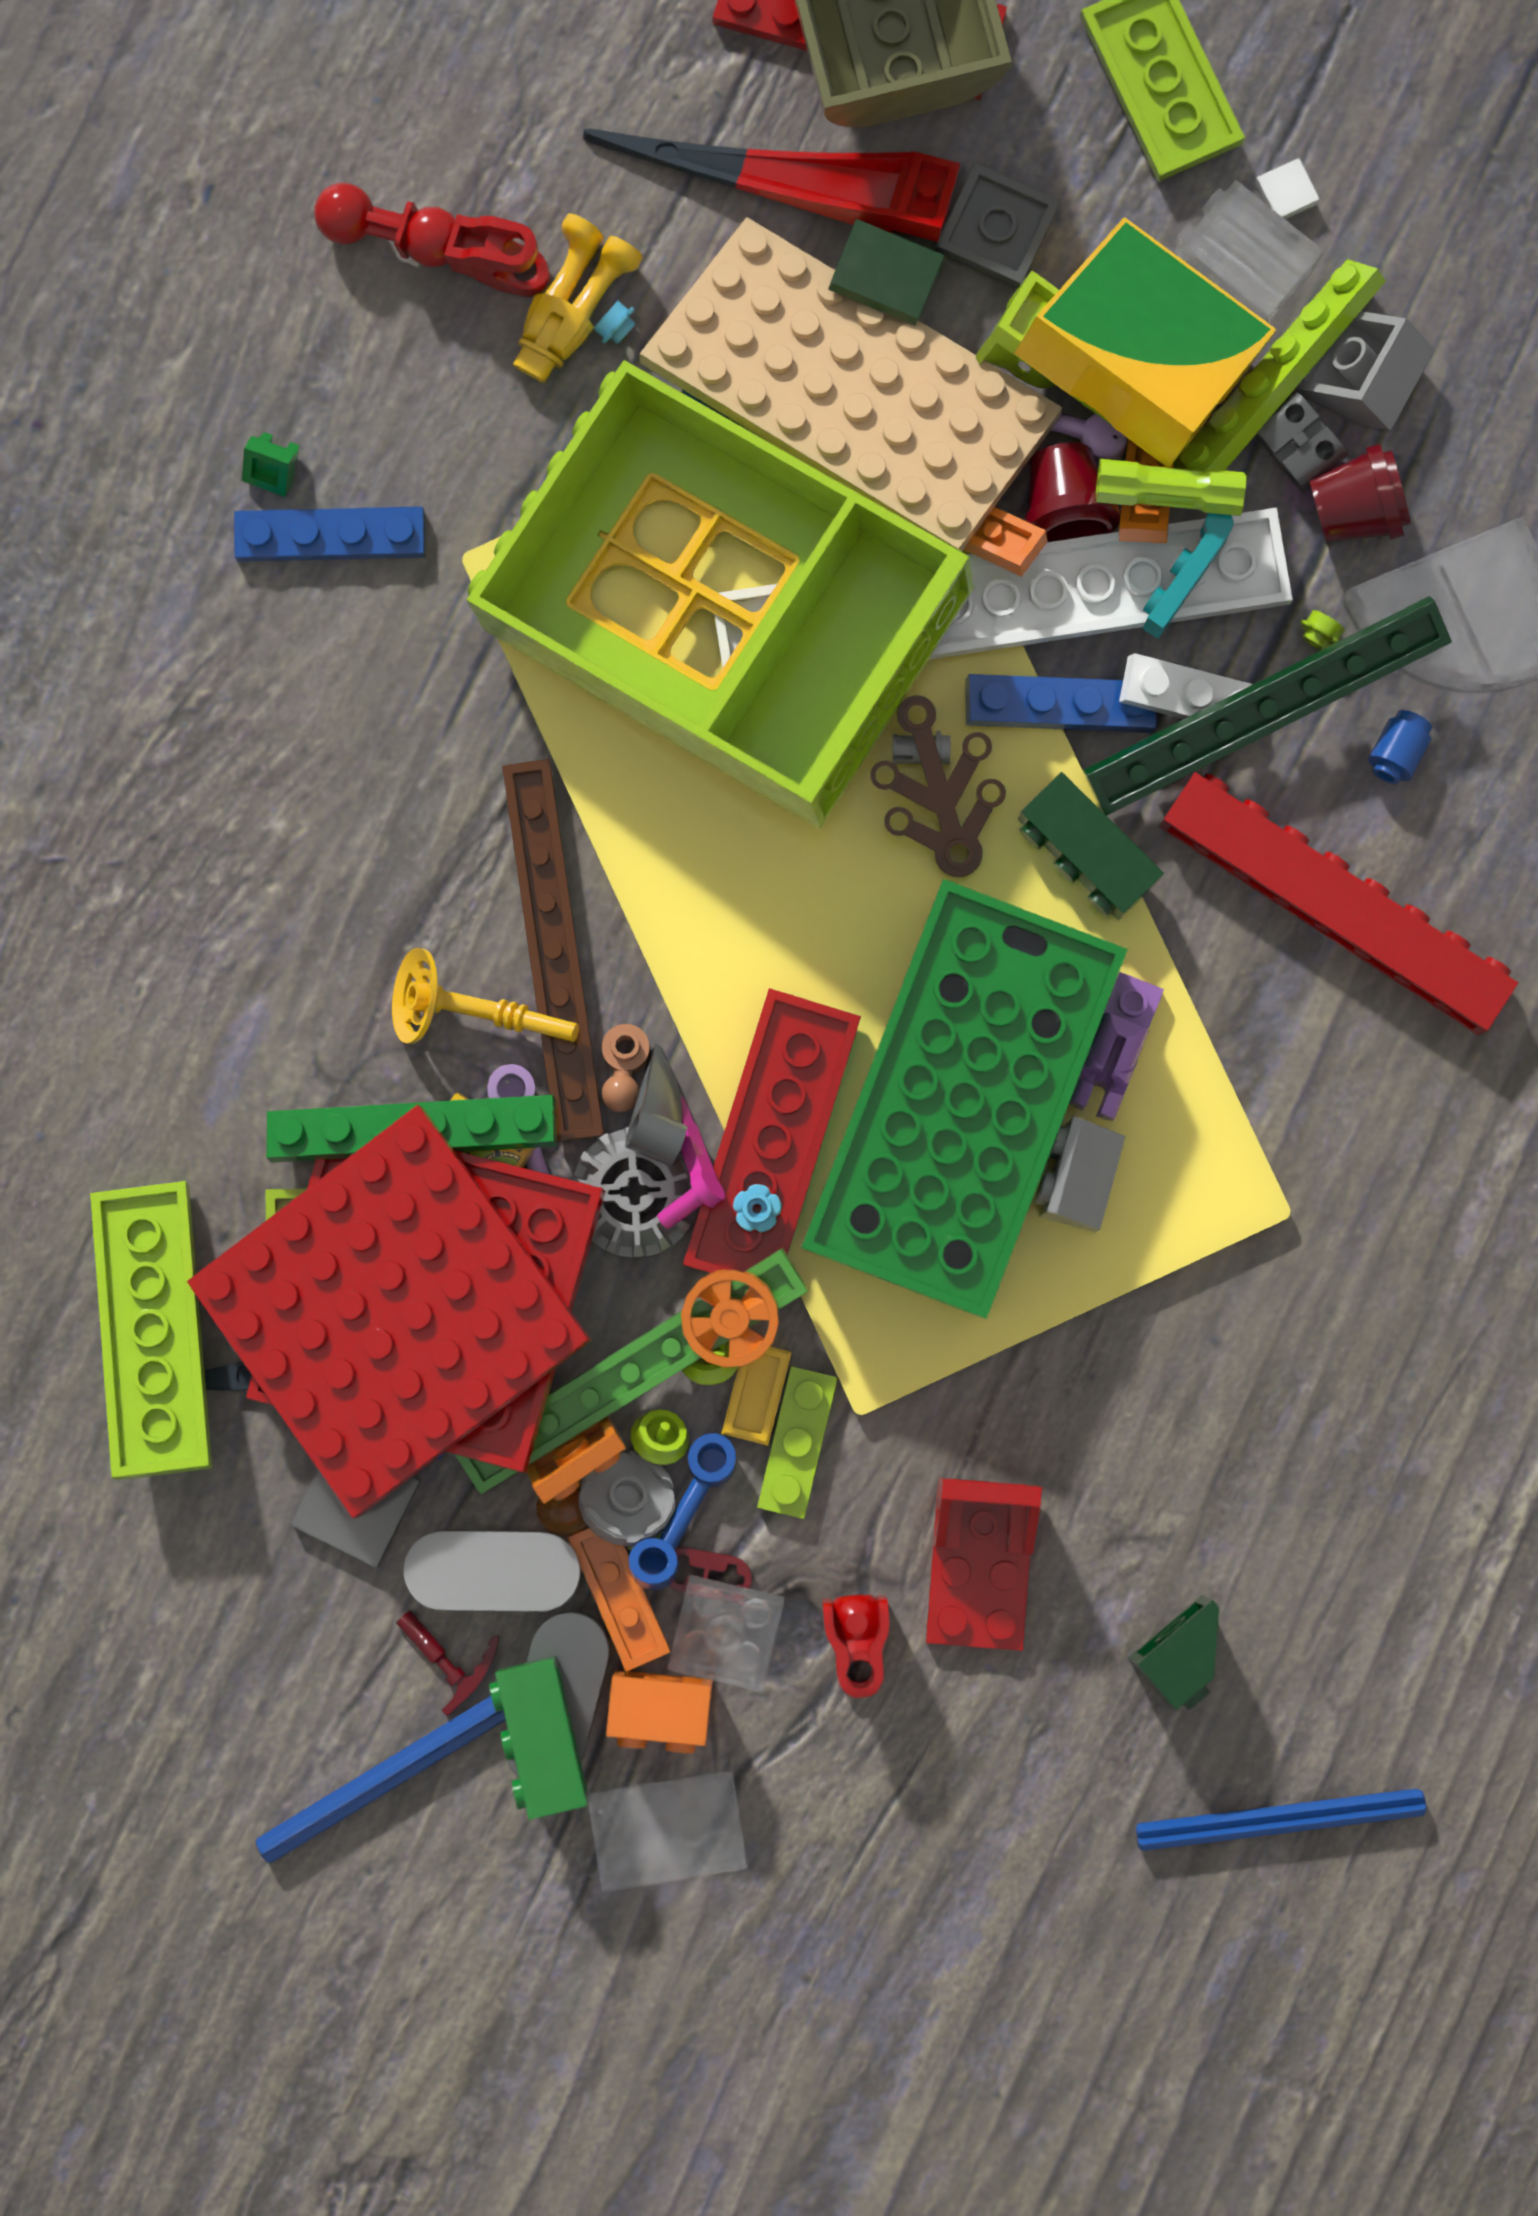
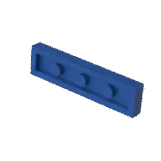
[234,506,425,562]
[965,674,1156,733]

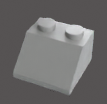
[1294,311,1435,431]

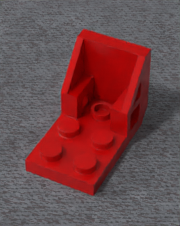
[925,1478,1042,1651]

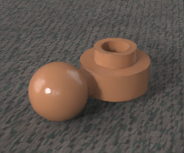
[601,1024,650,1112]

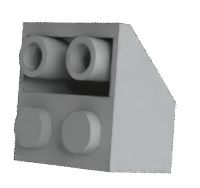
[1035,1116,1126,1232]

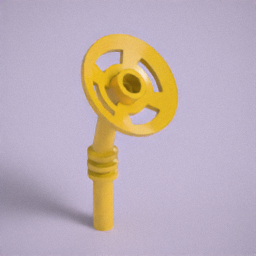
[392,948,579,1044]

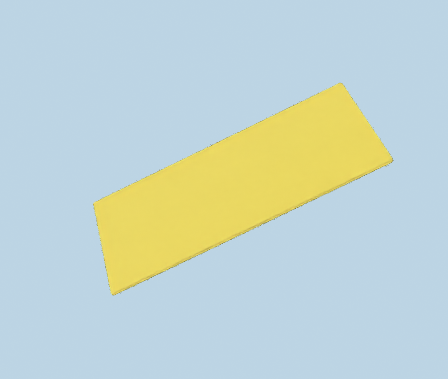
[462,441,1291,1415]

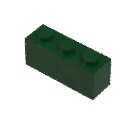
[1018,772,1164,920]

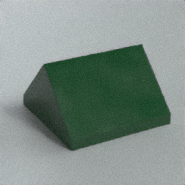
[828,219,945,326]

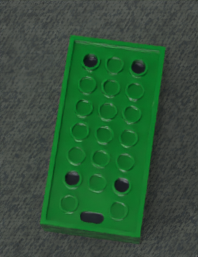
[801,879,1128,1319]

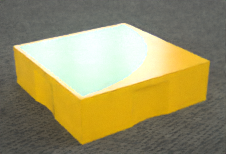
[1014,217,1277,468]

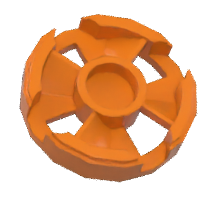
[681,1269,779,1368]

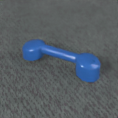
[629,1433,736,1590]

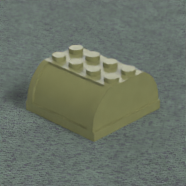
[794,0,1012,128]

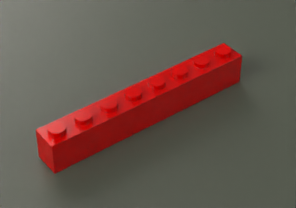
[1159,772,1519,1036]

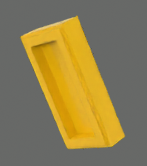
[721,1346,792,1446]

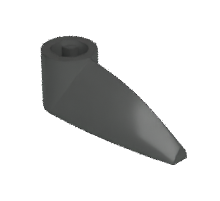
[625,1044,687,1166]

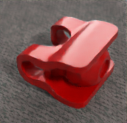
[822,1594,889,1698]

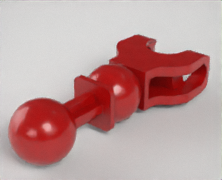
[314,183,550,297]

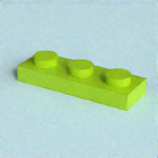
[757,1366,838,1519]

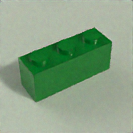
[489,1656,590,1820]

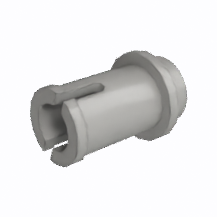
[893,731,950,765]

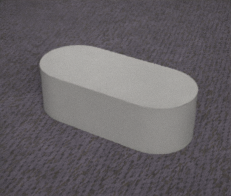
[404,1530,583,1611]

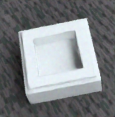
[1255,158,1319,224]

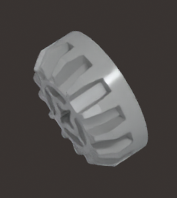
[571,1127,699,1258]

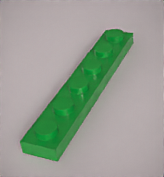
[266,1095,557,1163]

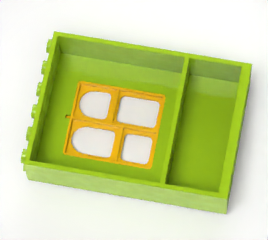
[466,360,974,828]

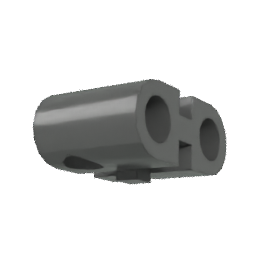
[1255,392,1349,492]

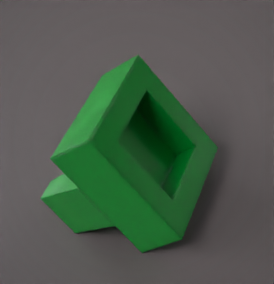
[241,432,299,497]

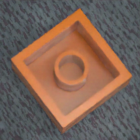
[606,1669,713,1753]

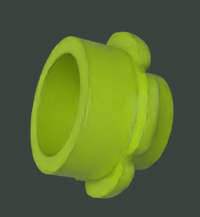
[1300,610,1345,650]

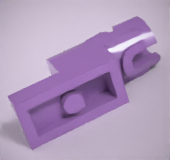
[1069,972,1164,1121]

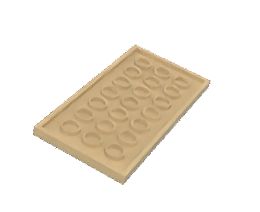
[640,217,1062,552]

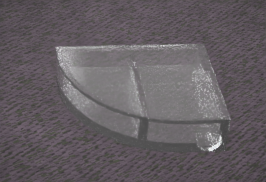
[1341,516,1538,694]

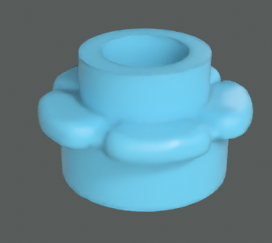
[593,301,636,344]
[733,1184,781,1232]

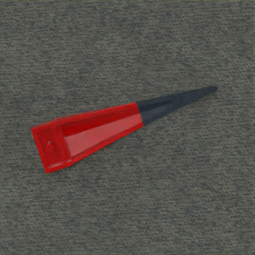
[583,128,961,242]

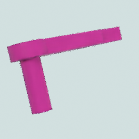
[657,1095,725,1229]

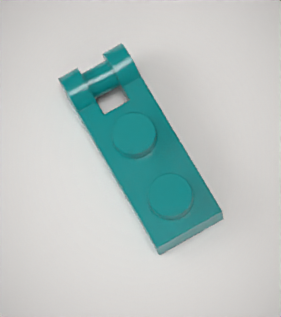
[1142,513,1234,639]

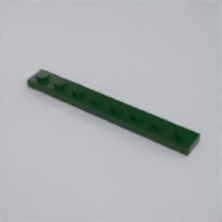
[1083,596,1452,816]

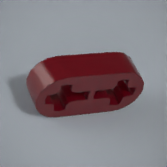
[669,1547,752,1600]

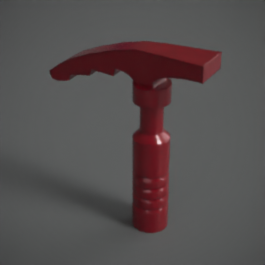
[396,1610,499,1716]

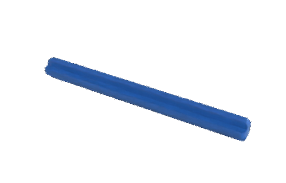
[256,1696,506,1863]
[1136,1788,1426,1851]

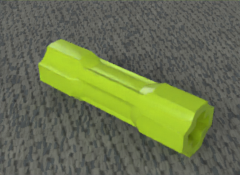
[1095,459,1246,516]

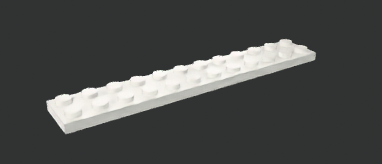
[714,508,1293,668]

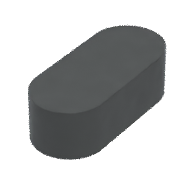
[507,1610,611,1779]

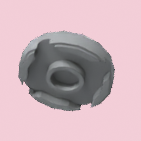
[578,1451,675,1546]

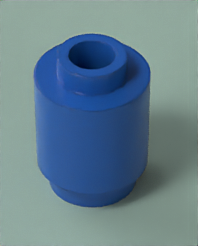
[1368,710,1432,784]

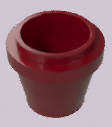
[1024,442,1120,543]
[1309,444,1411,543]

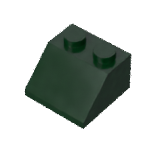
[1128,1595,1219,1710]

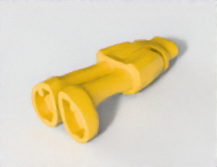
[513,213,643,383]

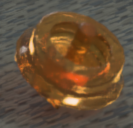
[536,1482,587,1536]

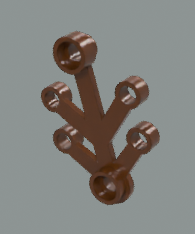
[870,695,1006,877]

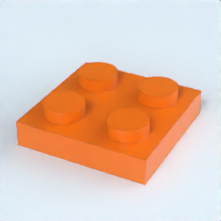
[527,1416,626,1504]

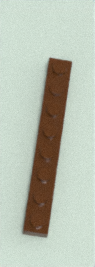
[502,759,604,1143]

